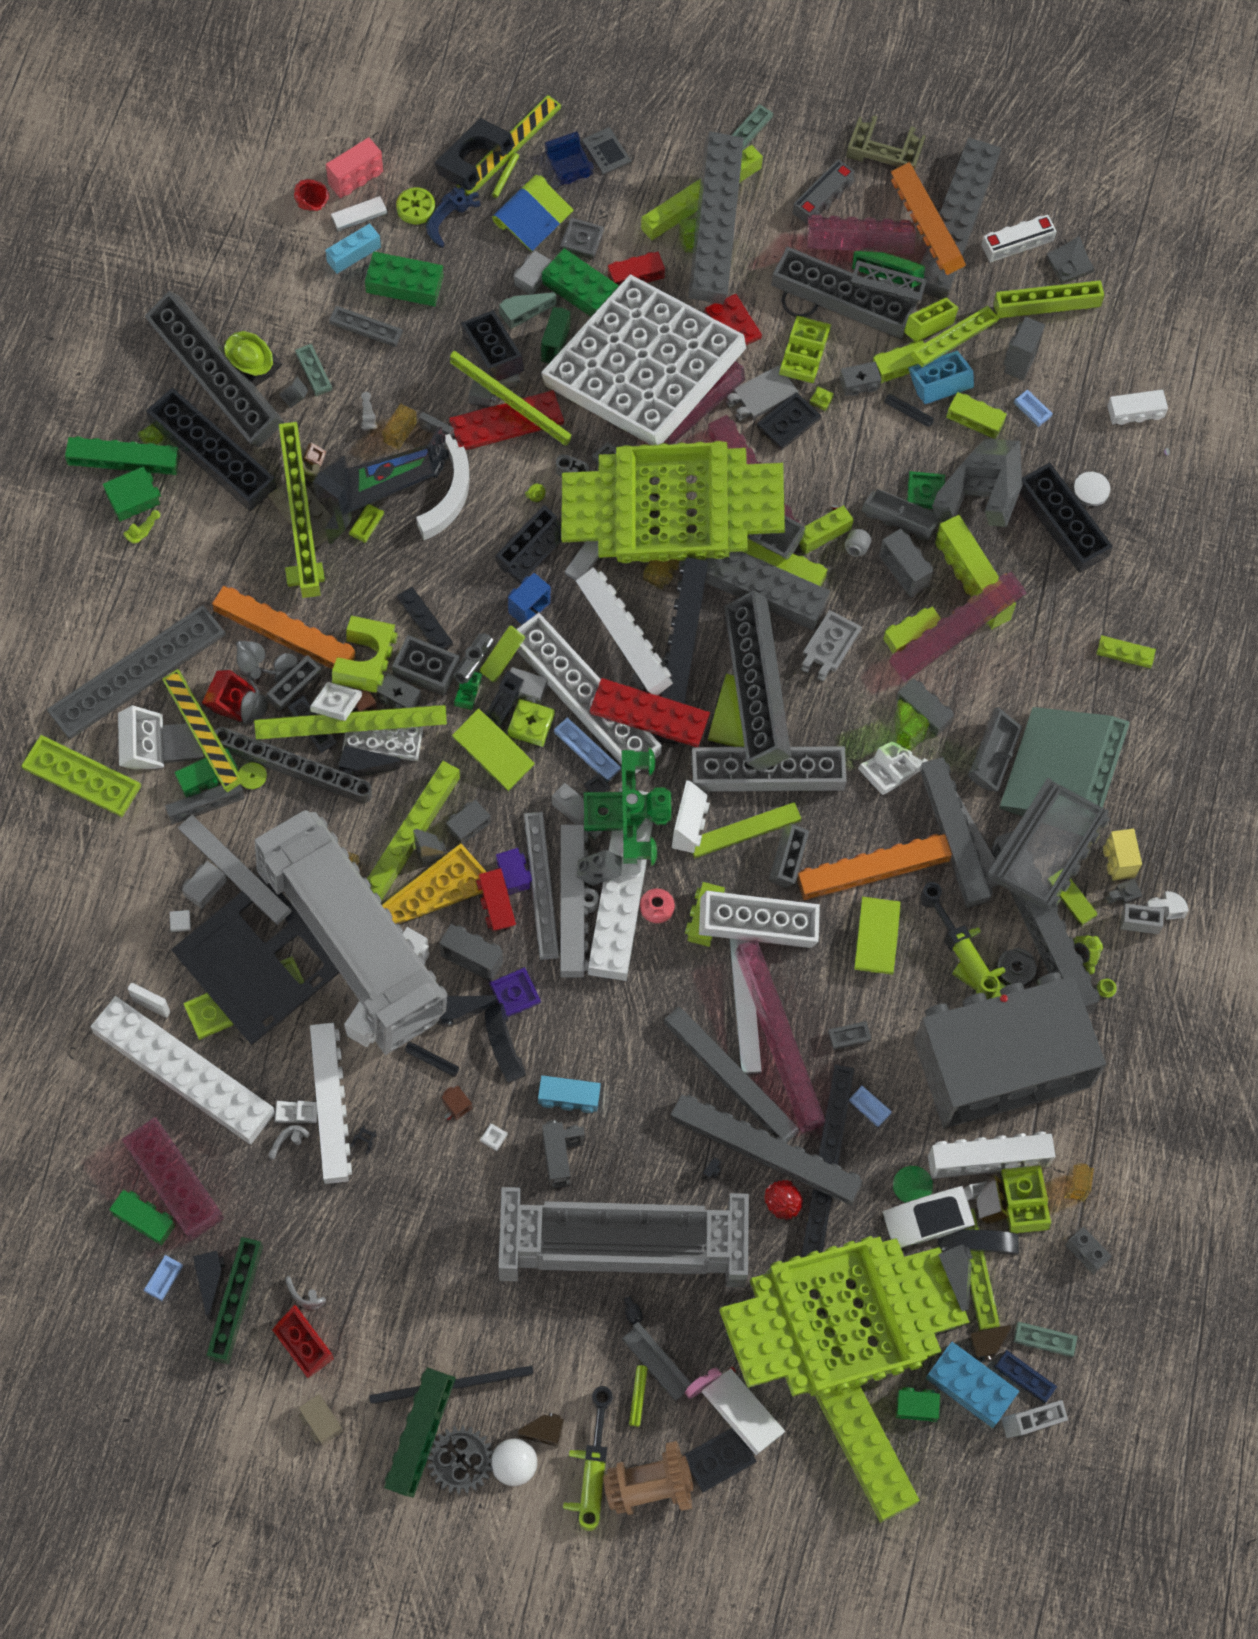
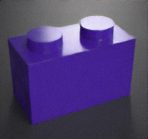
[496,848,532,895]

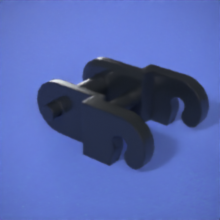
[350,1125,377,1155]

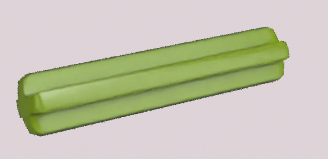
[629,1365,648,1427]

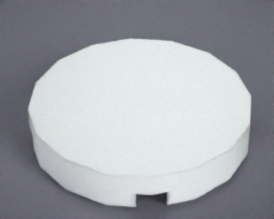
[1073,472,1110,507]

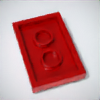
[705,294,762,345]

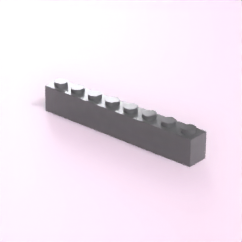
[919,757,993,908]

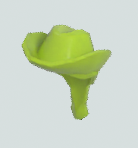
[224,331,273,376]

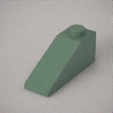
[499,293,556,329]

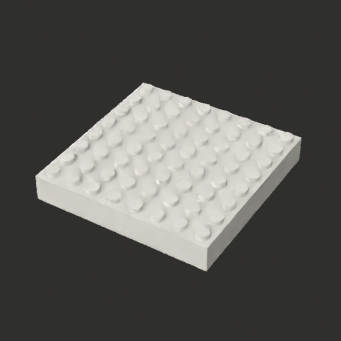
[541,275,746,445]

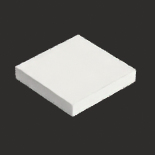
[310,682,362,721]
[128,983,170,1018]

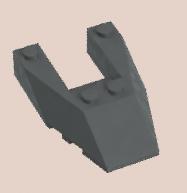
[932,438,1022,527]

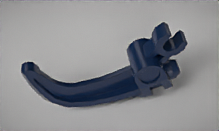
[426,187,481,248]

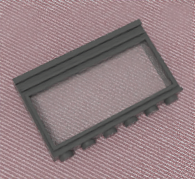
[988,778,1110,912]

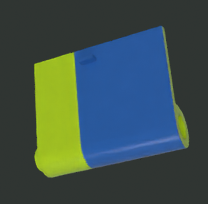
[492,175,574,252]

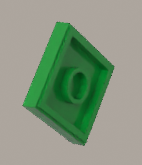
[907,471,946,509]

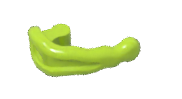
[123,510,160,544]

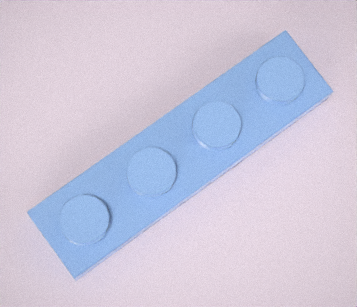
[554,717,621,782]

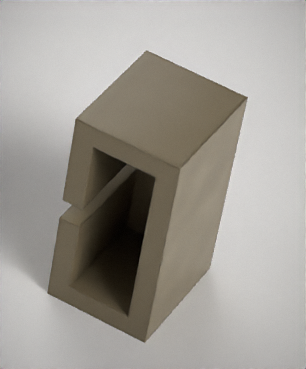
[298,1394,343,1446]

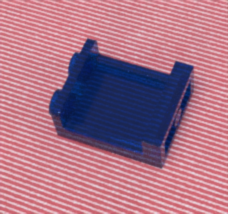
[545,131,593,185]

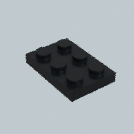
[757,392,821,451]
[682,1428,757,1494]

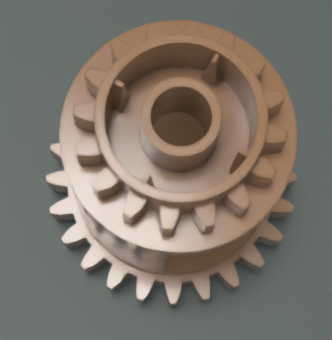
[603,1441,693,1515]

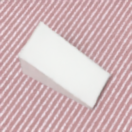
[964,1181,987,1201]

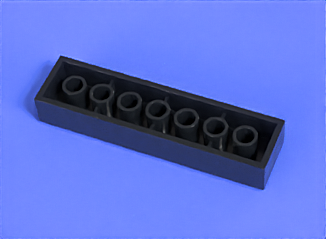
[146,387,277,512]

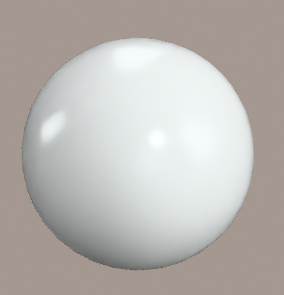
[491,1438,537,1486]

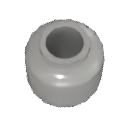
[845,529,871,557]

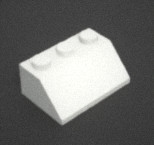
[118,705,164,770]
[672,780,710,853]

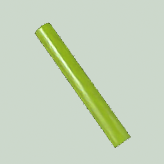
[491,153,519,198]

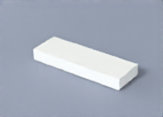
[331,196,387,231]

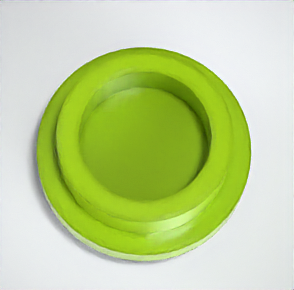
[1097,979,1117,998]

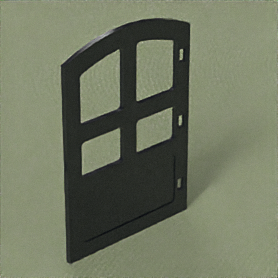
[171,876,374,1046]

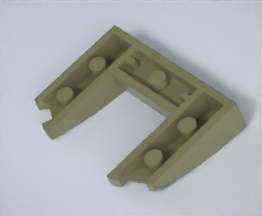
[846,116,926,170]

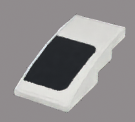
[883,1186,975,1249]

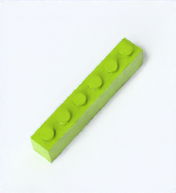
[993,280,1105,318]
[742,539,828,586]

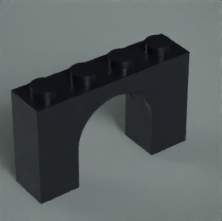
[435,118,515,191]

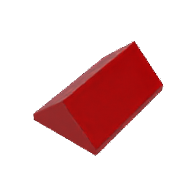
[272,1305,334,1378]

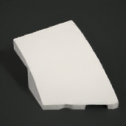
[858,742,928,795]

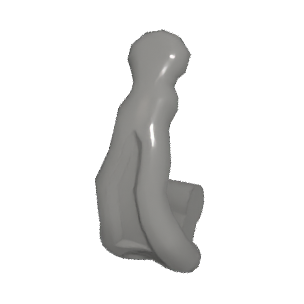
[361,392,378,431]
[269,1125,310,1160]
[285,1276,326,1310]

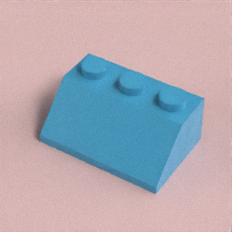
[909,350,974,404]

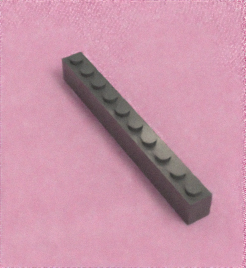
[671,1094,862,1206]

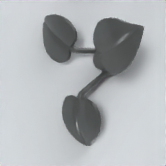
[236,640,300,724]

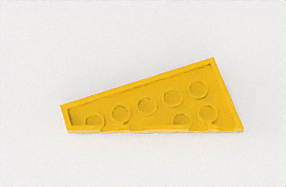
[382,844,486,924]

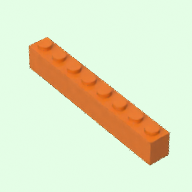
[891,162,966,275]
[212,586,356,670]
[797,834,952,900]

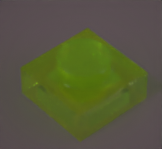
[137,424,164,444]

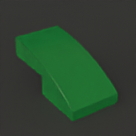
[454,672,482,710]

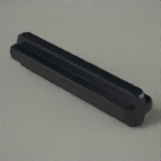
[884,394,934,427]
[405,1042,460,1077]

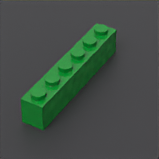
[65,436,180,475]

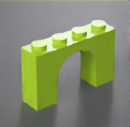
[332,616,398,693]

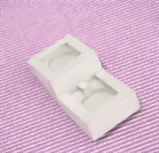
[274,1101,317,1123]

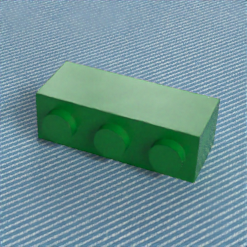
[174,748,238,798]
[109,1190,175,1246]

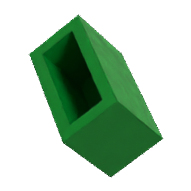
[895,1387,940,1422]

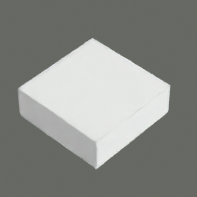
[170,910,191,932]
[480,1123,508,1151]

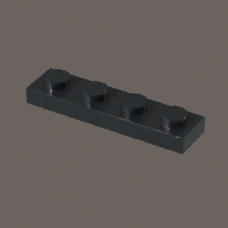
[397,587,454,650]

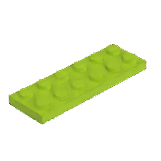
[21,735,141,817]
[183,956,304,1040]

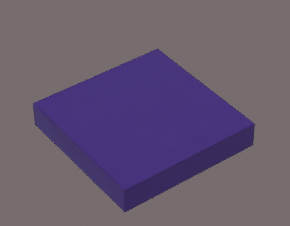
[489,967,541,1017]

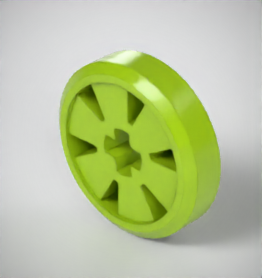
[396,187,435,225]

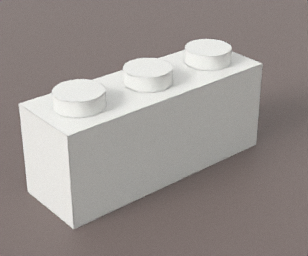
[1107,390,1168,425]

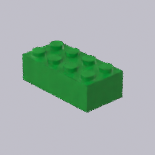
[542,248,619,317]
[365,251,444,307]

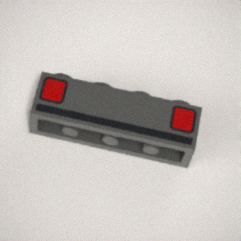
[792,159,855,226]

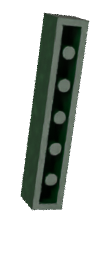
[206,1237,263,1365]
[384,1367,456,1498]

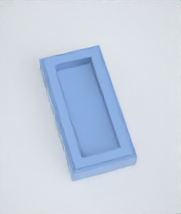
[1014,390,1053,427]
[849,1086,892,1127]
[144,1255,183,1301]

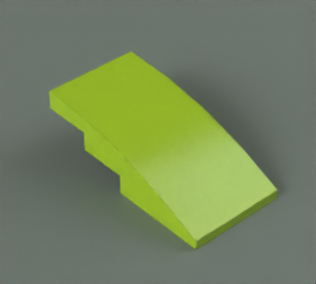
[779,316,831,384]
[708,674,745,747]
[452,708,535,791]
[854,896,900,975]

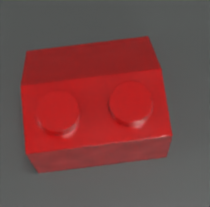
[202,670,255,722]

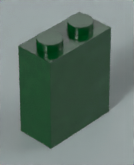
[541,307,571,363]

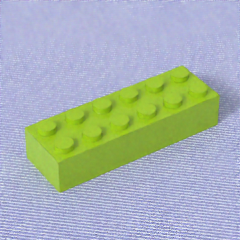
[935,515,1016,629]

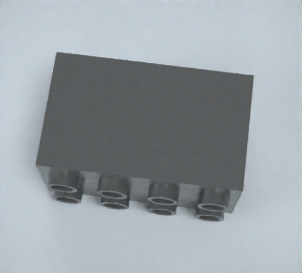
[914,972,1106,1129]

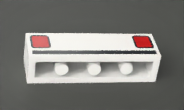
[981,215,1057,263]

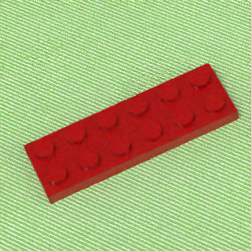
[449,390,564,451]
[589,678,710,748]

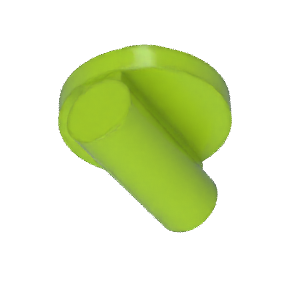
[525,484,546,502]

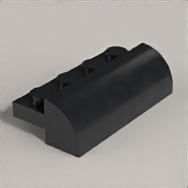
[495,505,562,584]

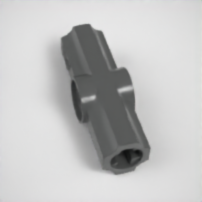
[453,633,494,684]

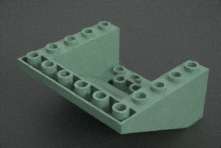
[999,707,1130,837]

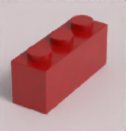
[607,251,665,286]
[475,868,516,932]

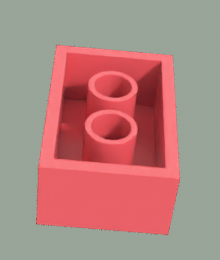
[326,137,383,198]

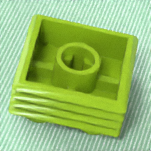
[508,699,555,747]

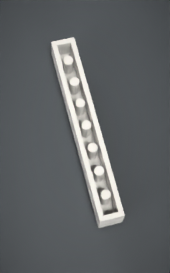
[576,567,673,695]
[310,1023,352,1184]

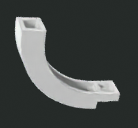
[416,434,470,540]

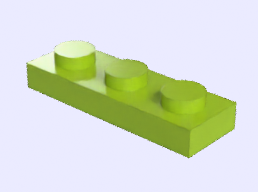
[1096,635,1156,668]

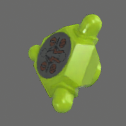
[1073,935,1103,975]

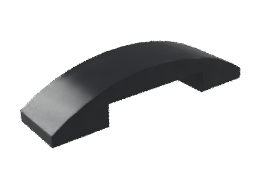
[485,670,524,728]
[485,1003,526,1083]
[938,1230,1019,1255]

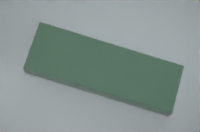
[732,104,773,149]
[295,343,332,396]
[1013,1322,1078,1357]

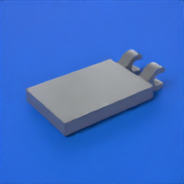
[726,365,799,421]
[801,610,862,682]

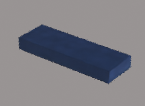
[994,1350,1057,1404]

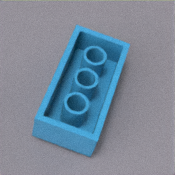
[925,1342,1019,1428]

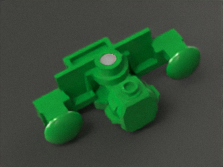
[584,747,671,866]

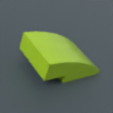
[1001,1165,1051,1233]

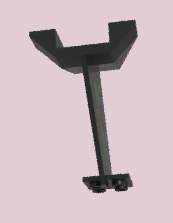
[313,427,449,544]

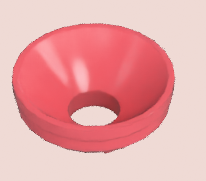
[640,888,675,923]

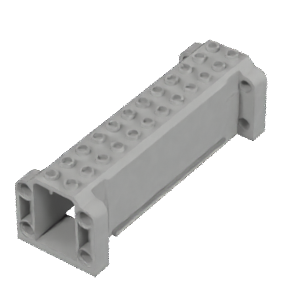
[255,810,448,1055]
[499,1187,749,1287]

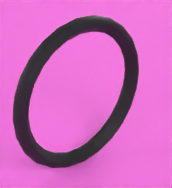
[781,291,818,317]

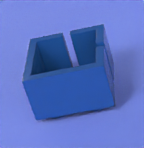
[508,573,551,625]

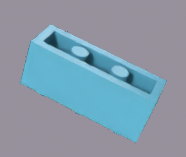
[325,223,381,274]
[538,1075,601,1113]

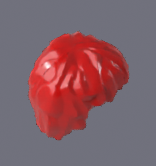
[294,179,329,211]
[764,1180,803,1220]

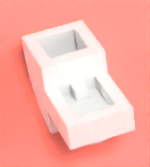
[1145,891,1188,920]

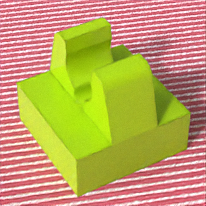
[809,386,834,411]

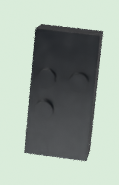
[461,310,524,381]

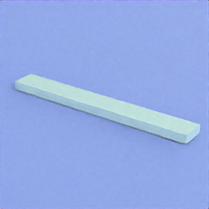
[729,938,762,1074]

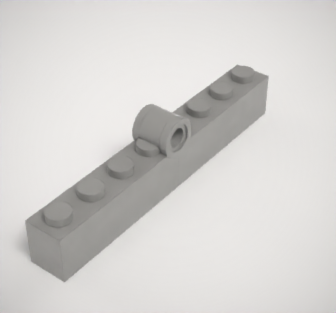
[560,825,599,977]

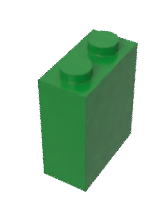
[103,467,161,522]

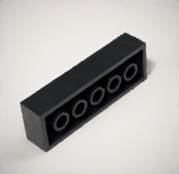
[1020,462,1113,573]

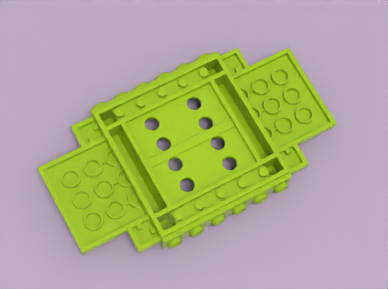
[561,441,785,563]
[719,1236,969,1397]

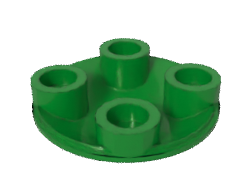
[893,1166,933,1203]

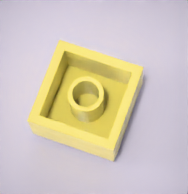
[1103,829,1142,881]

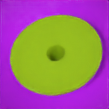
[239,762,267,789]

